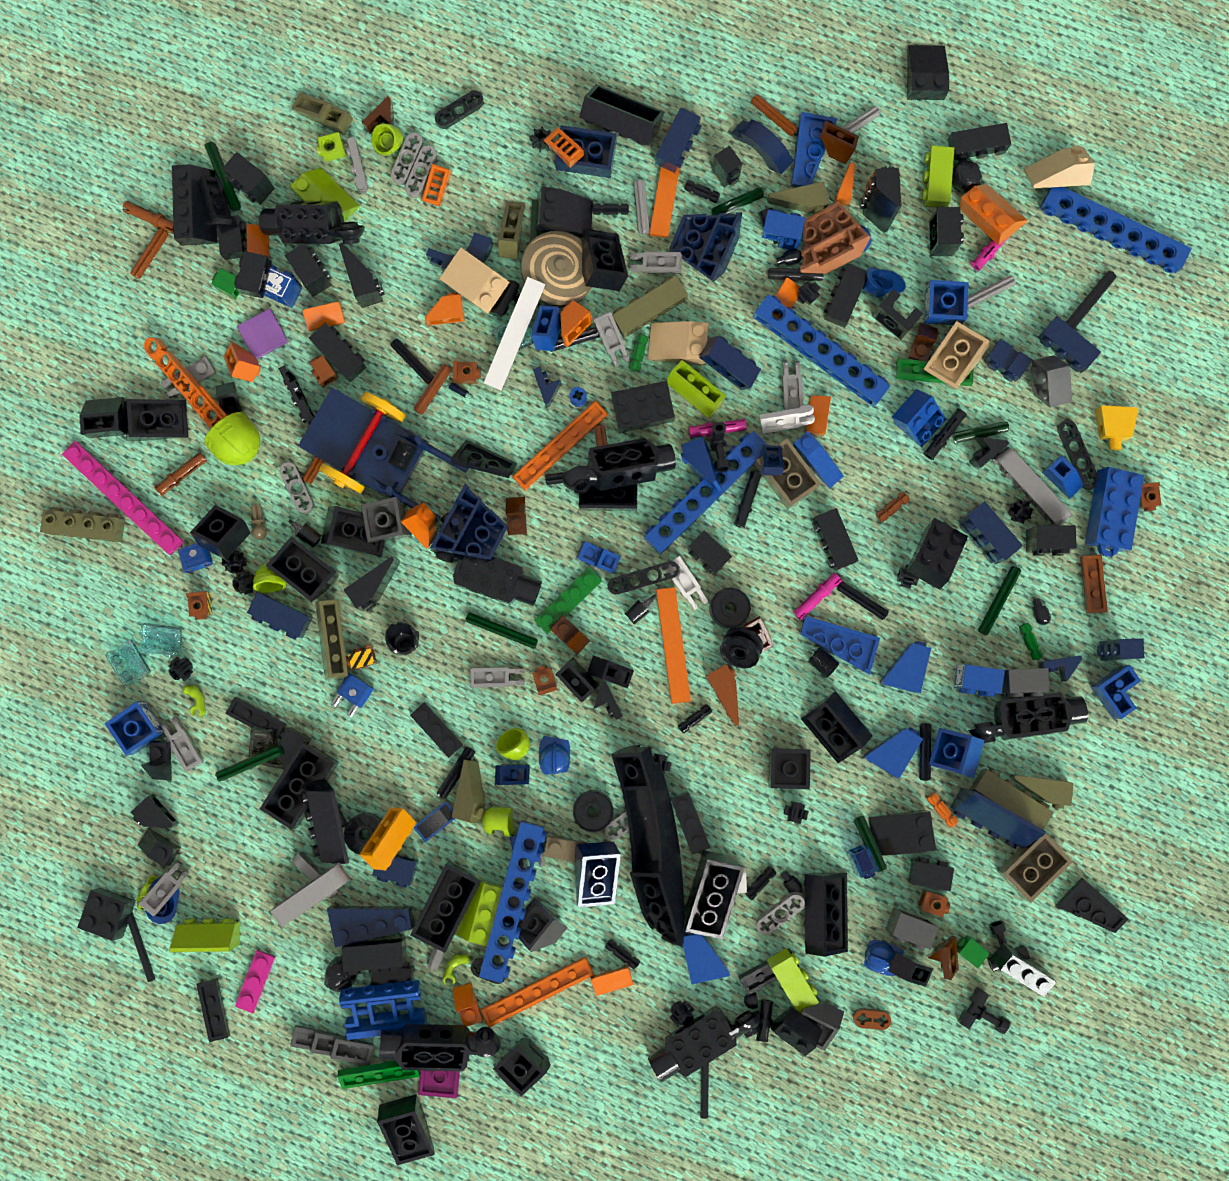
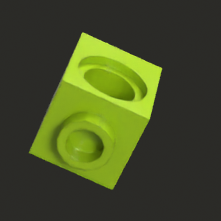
[316,132,347,162]

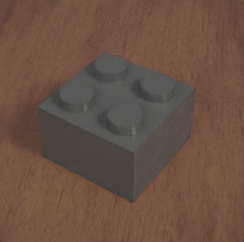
[1030,355,1072,407]
[1002,668,1050,697]
[886,907,938,951]

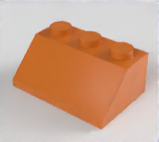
[960,184,1027,246]

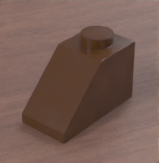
[820,120,859,164]

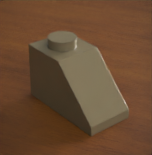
[544,835,587,861]

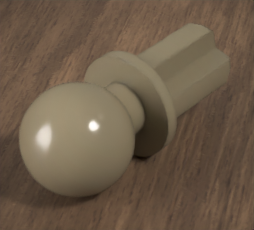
[250,504,267,540]

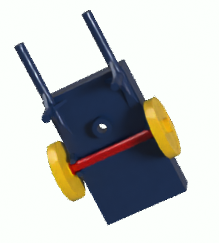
[298,388,469,523]

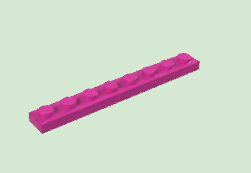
[62,441,184,555]

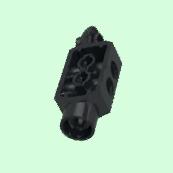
[259,201,365,244]
[562,438,676,494]
[430,549,542,606]
[968,692,1088,743]
[648,1006,760,1082]
[379,1024,501,1071]

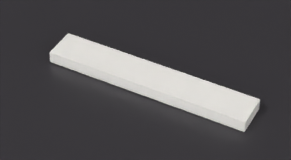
[484,277,545,391]

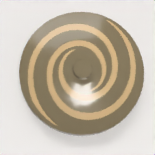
[521,231,592,307]

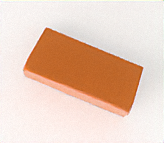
[247,224,269,257]
[772,278,800,319]
[302,302,345,331]
[805,396,831,436]
[591,965,634,996]

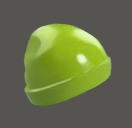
[371,124,403,156]
[253,563,287,594]
[495,728,530,760]

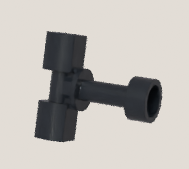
[709,422,730,473]
[987,920,1030,972]
[957,987,1011,1034]

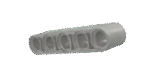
[993,447,1071,525]
[270,863,351,927]

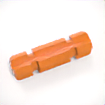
[927,792,958,828]

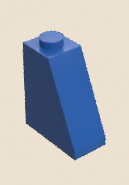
[880,641,931,693]
[863,727,923,779]
[683,930,730,984]

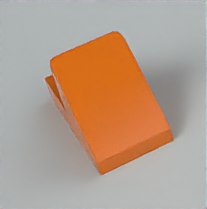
[453,982,483,1026]

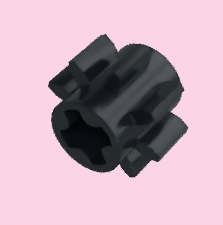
[530,126,553,152]
[797,281,821,305]
[1008,499,1034,524]
[222,550,247,574]
[897,564,919,589]
[232,570,255,595]
[168,657,193,681]
[653,753,672,774]
[784,801,809,824]
[669,1001,694,1026]

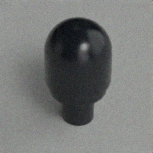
[776,249,802,266]
[1032,598,1051,625]
[780,870,803,894]

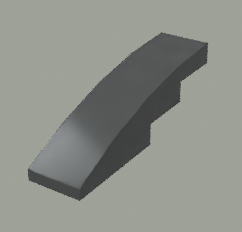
[290,1025,374,1065]

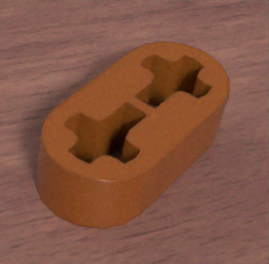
[853,1008,891,1030]

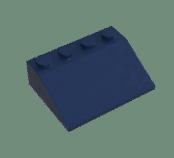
[950,788,1046,849]

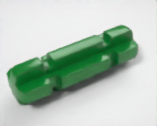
[629,334,648,371]
[1019,623,1043,660]

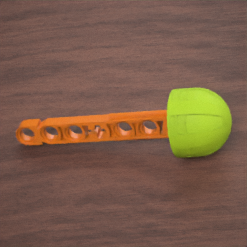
[144,337,260,465]

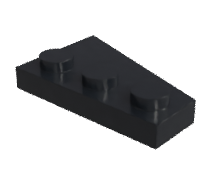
[278,365,314,425]
[450,440,517,478]
[1056,878,1128,933]

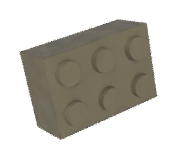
[754,438,821,510]
[997,833,1073,903]

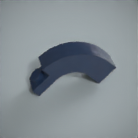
[731,119,794,174]
[426,232,494,272]

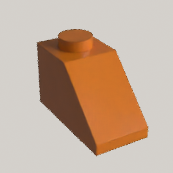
[425,293,465,326]
[560,300,592,347]
[224,341,260,382]
[401,502,436,549]

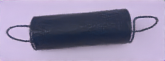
[445,381,471,398]

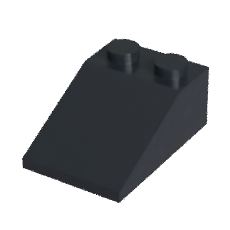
[907,45,949,100]
[535,186,593,237]
[582,228,628,291]
[339,243,385,308]
[124,399,188,441]
[321,506,385,556]
[344,556,400,612]
[868,810,936,856]
[377,1094,435,1165]

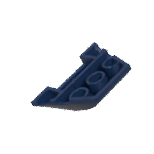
[669,212,742,282]
[429,483,508,560]

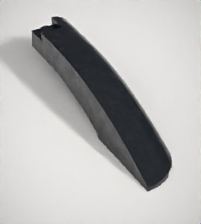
[611,745,684,946]

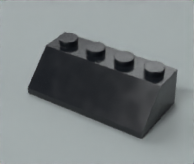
[172,164,218,246]
[859,168,902,233]
[259,742,339,830]
[300,778,349,864]
[684,850,745,939]
[410,861,481,953]
[804,873,848,957]

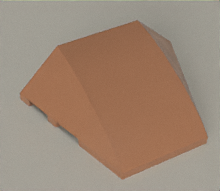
[800,201,871,274]

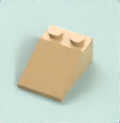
[1024,145,1095,188]
[439,247,509,313]
[648,321,709,366]
[924,321,989,389]

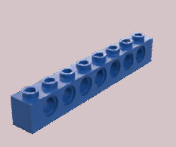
[1039,187,1192,273]
[752,294,890,407]
[644,431,768,555]
[479,820,547,983]

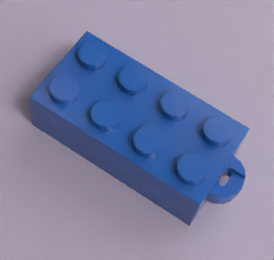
[1085,467,1144,557]

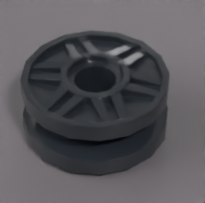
[709,587,751,629]
[720,627,763,669]
[573,790,614,832]
[344,812,382,854]

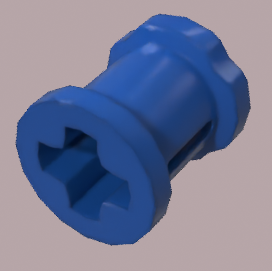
[569,387,587,407]

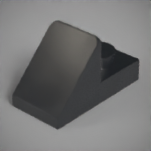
[969,437,1009,468]
[593,682,623,720]
[141,741,172,781]

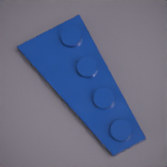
[791,112,838,187]
[800,616,880,675]

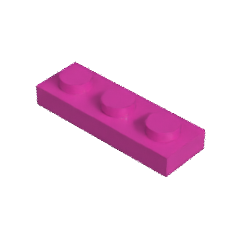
[235,950,276,1014]

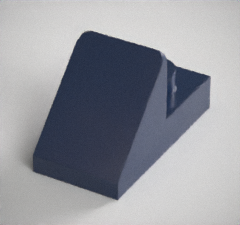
[533,367,561,408]
[761,445,784,476]
[1038,655,1082,682]
[495,764,530,785]

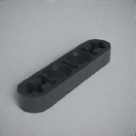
[1057,420,1098,490]
[607,561,680,595]

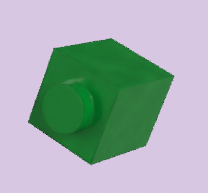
[211,268,239,300]
[957,935,990,968]

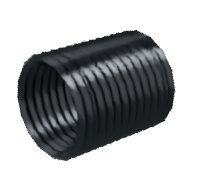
[388,440,417,471]
[808,647,840,678]

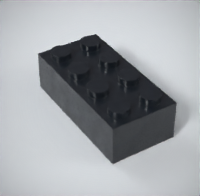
[579,84,665,146]

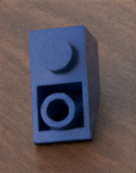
[1042,456,1084,499]

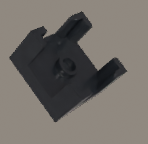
[872,289,923,340]

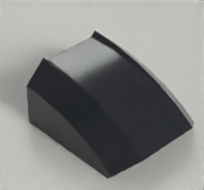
[493,1037,551,1097]

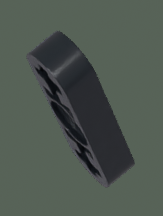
[435,90,484,129]

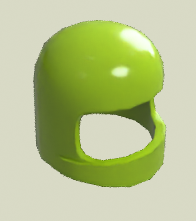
[482,807,514,837]

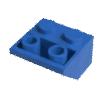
[892,389,946,447]

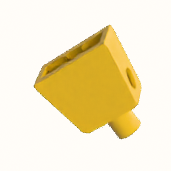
[1096,405,1138,451]

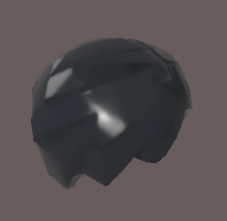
[952,159,983,193]
[385,622,419,656]
[324,956,357,993]

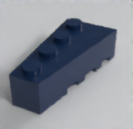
[327,905,415,947]

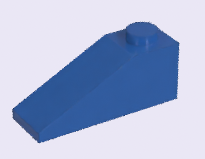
[793,431,844,489]
[681,436,722,492]

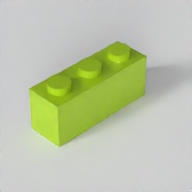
[921,146,954,208]
[667,360,726,418]
[767,948,819,1013]

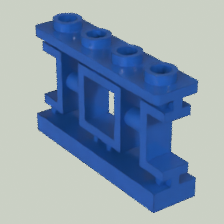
[339,980,427,1040]

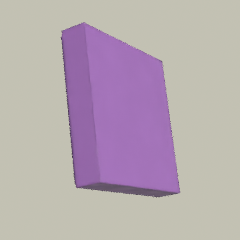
[237,308,288,359]

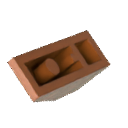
[705,664,739,726]

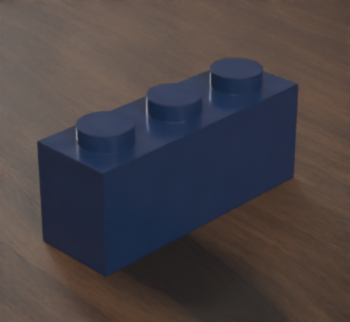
[655,107,702,173]
[1038,316,1101,373]
[699,336,761,390]
[247,592,313,640]
[1097,638,1145,661]

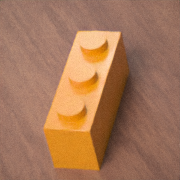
[359,807,416,871]

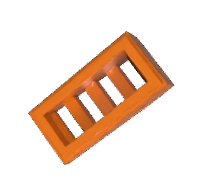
[544,127,584,168]
[834,162,855,206]
[421,164,452,207]

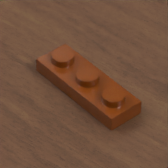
[1080,555,1108,614]

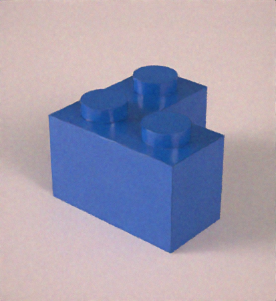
[762,209,806,250]
[1090,665,1141,719]

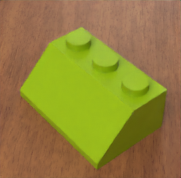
[290,167,360,221]
[455,878,504,946]
[169,918,240,952]

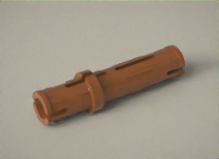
[122,201,174,234]
[154,451,207,496]

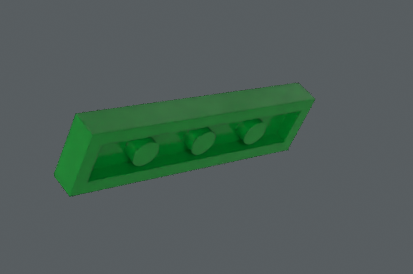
[896,358,974,386]
[534,568,602,634]
[337,1061,420,1089]

